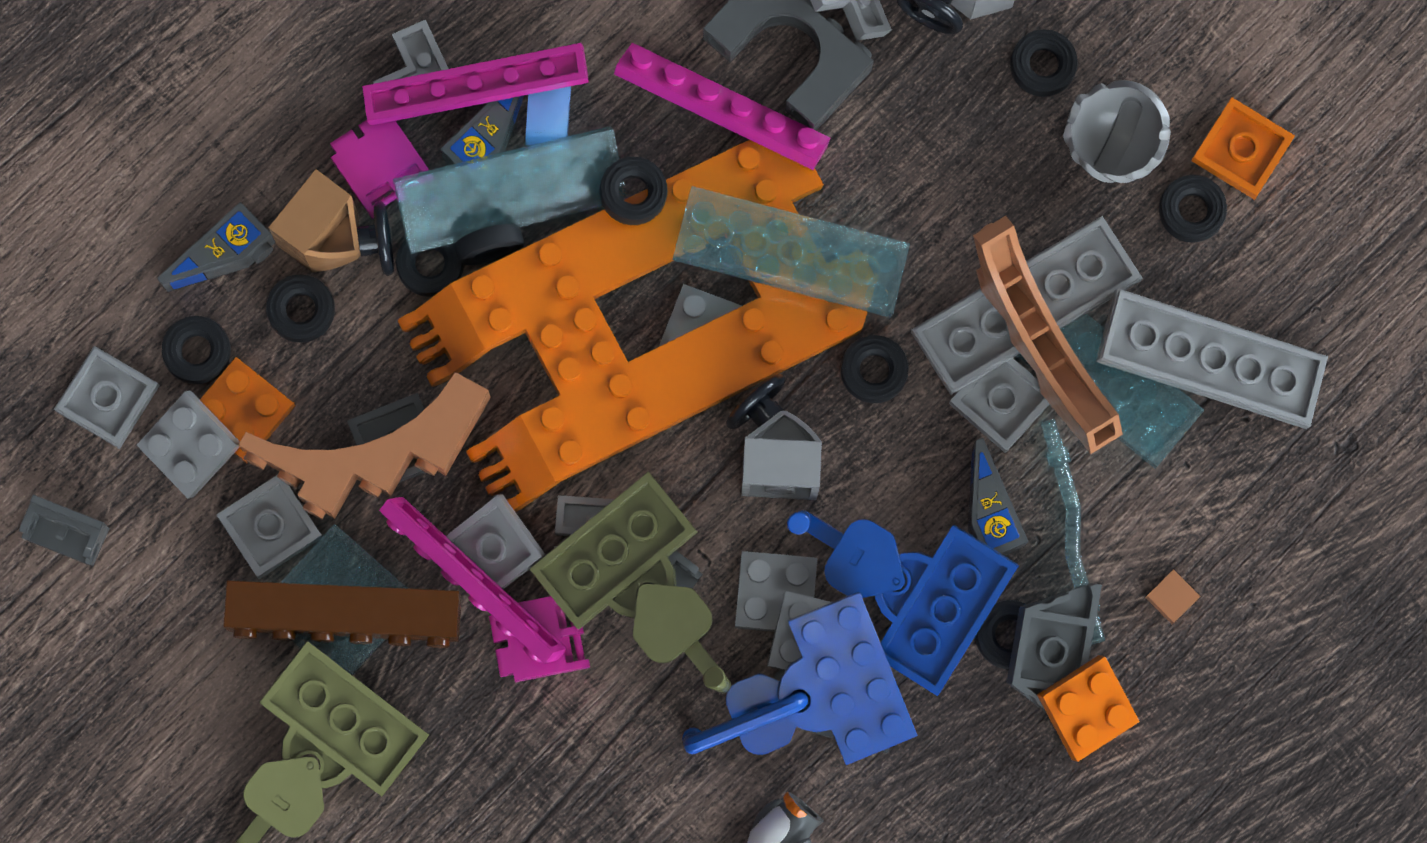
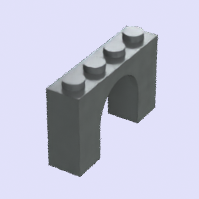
[703,0,874,131]

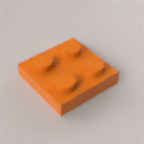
[1192,97,1295,200]
[200,357,296,463]
[1037,655,1140,762]

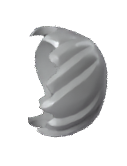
[1063,80,1171,183]

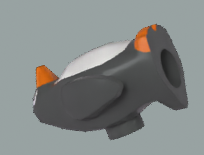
[747,792,824,843]

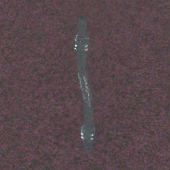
[1040,419,1106,645]

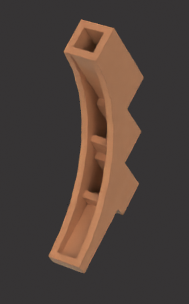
[973,216,1123,454]
[238,372,491,519]

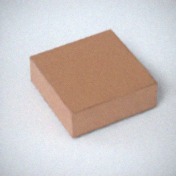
[1145,569,1201,624]

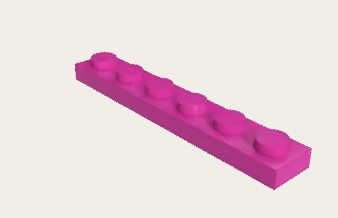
[362,43,589,125]
[614,43,830,170]
[379,497,567,664]

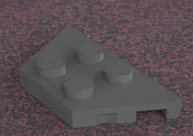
[1006,583,1102,713]

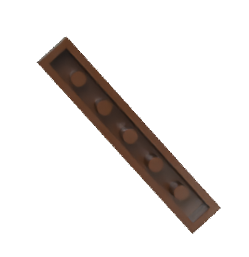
[224,581,462,648]

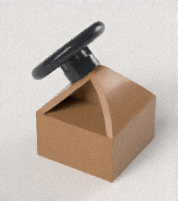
[268,169,394,276]

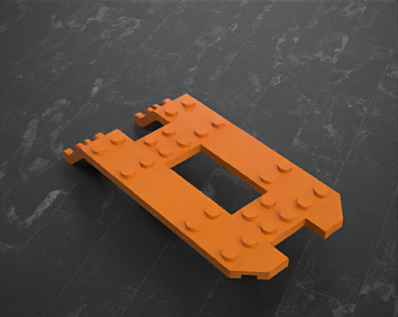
[397,140,877,512]

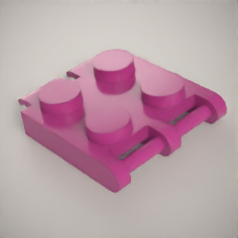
[330,120,434,219]
[489,596,590,682]

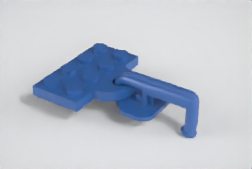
[787,510,1019,696]
[682,592,918,765]

